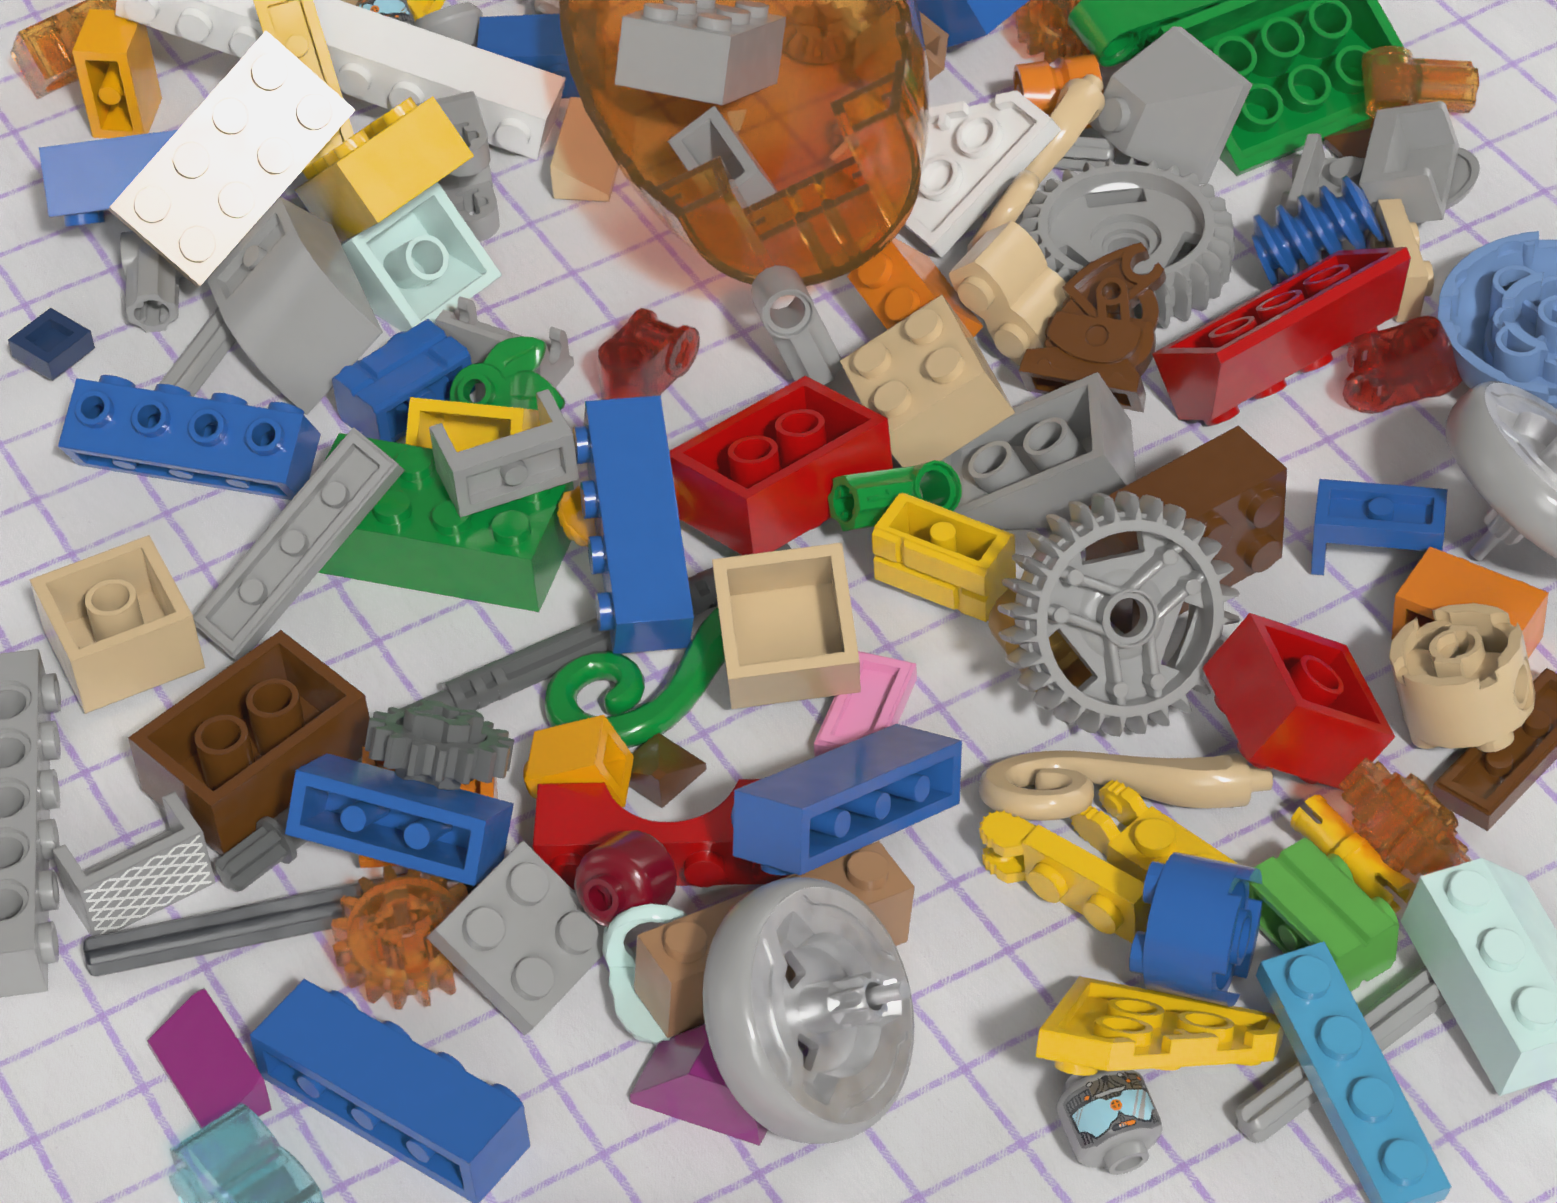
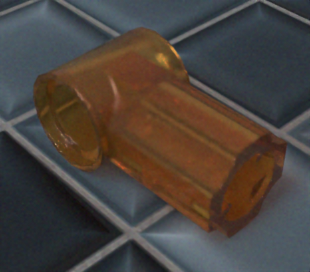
[1361,46,1479,118]

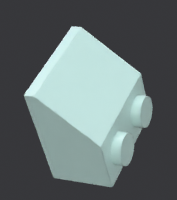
[341,182,502,332]

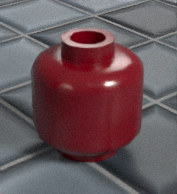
[574,830,677,929]

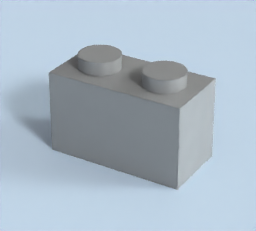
[668,105,792,247]

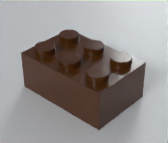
[1085,425,1287,634]
[128,630,370,856]

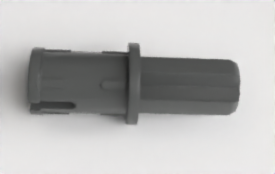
[215,806,308,892]

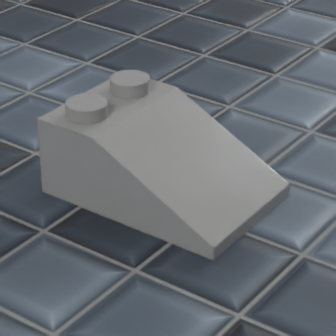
[941,372,1136,530]

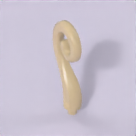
[967,74,1105,253]
[978,750,1273,821]

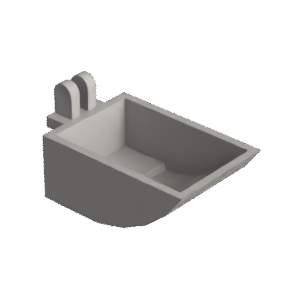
[206,197,383,415]

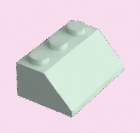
[1401,858,1557,1096]

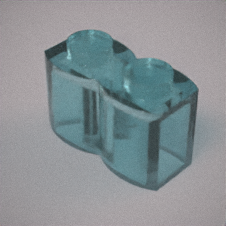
[169,1103,324,1203]

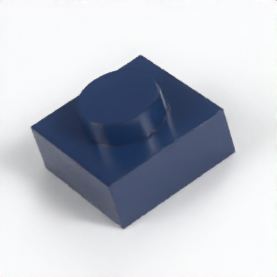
[8,308,95,381]

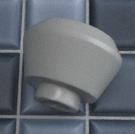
[414,2,483,47]

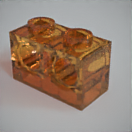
[10,0,117,100]

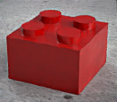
[1202,613,1396,791]

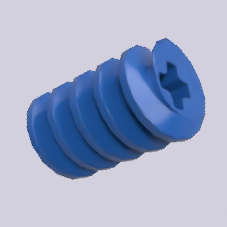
[1252,175,1384,287]

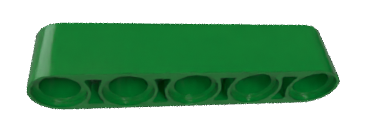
[1067,0,1228,67]

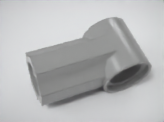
[120,231,185,332]
[751,265,843,385]

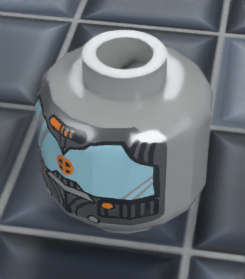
[1056,1069,1163,1175]

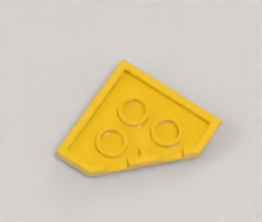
[1035,976,1284,1076]

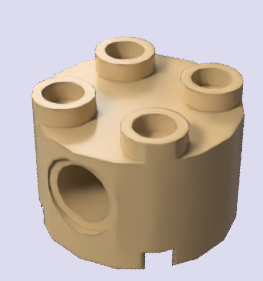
[1389,603,1536,752]

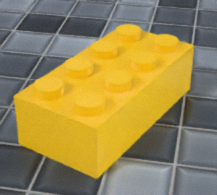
[294,96,474,243]

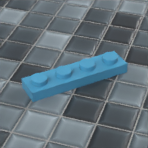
[1256,942,1452,1203]

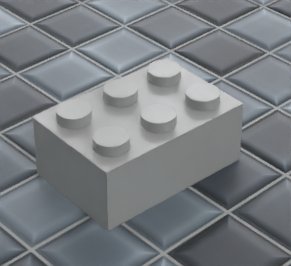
[615,0,786,105]

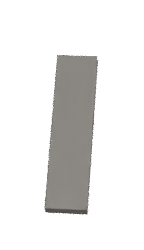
[193,427,405,661]

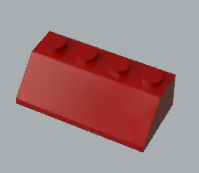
[1152,247,1411,426]

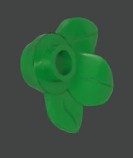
[450,336,565,410]

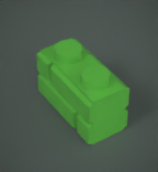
[1249,837,1399,992]

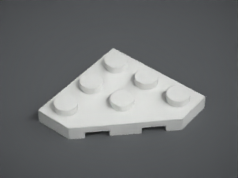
[832,90,1061,258]

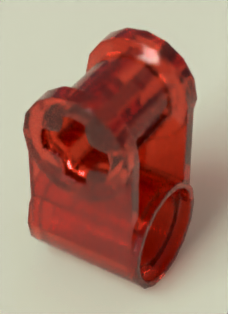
[598,308,700,400]
[1342,315,1462,414]

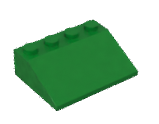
[1150,0,1430,176]

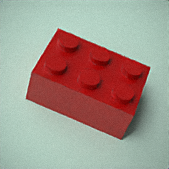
[669,376,893,555]

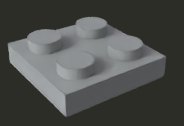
[426,841,605,1036]

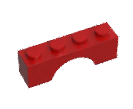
[533,779,790,890]

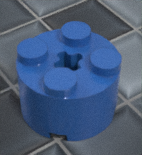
[1129,852,1262,1007]

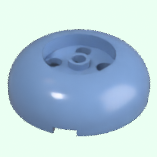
[1437,231,1557,409]

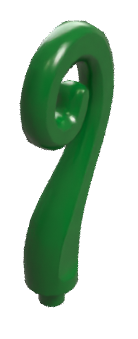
[544,607,725,748]

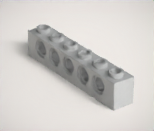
[0,649,61,997]

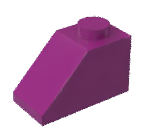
[630,1025,768,1146]

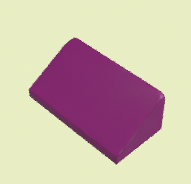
[147,988,272,1142]

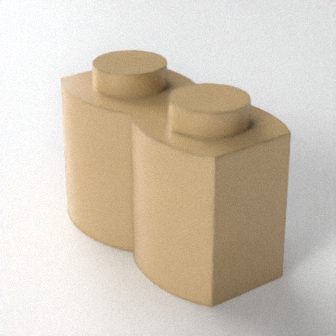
[948,220,1066,366]

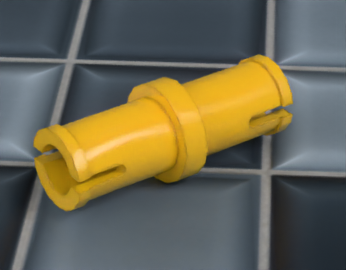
[1290,794,1416,913]

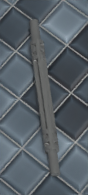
[400,543,791,711]

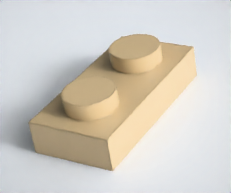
[1369,199,1434,322]

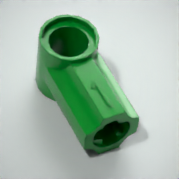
[828,460,962,531]

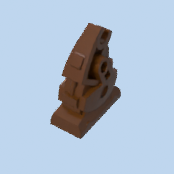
[1019,242,1167,413]

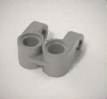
[417,91,500,242]

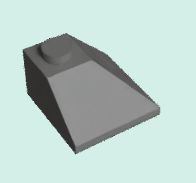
[1090,27,1252,184]

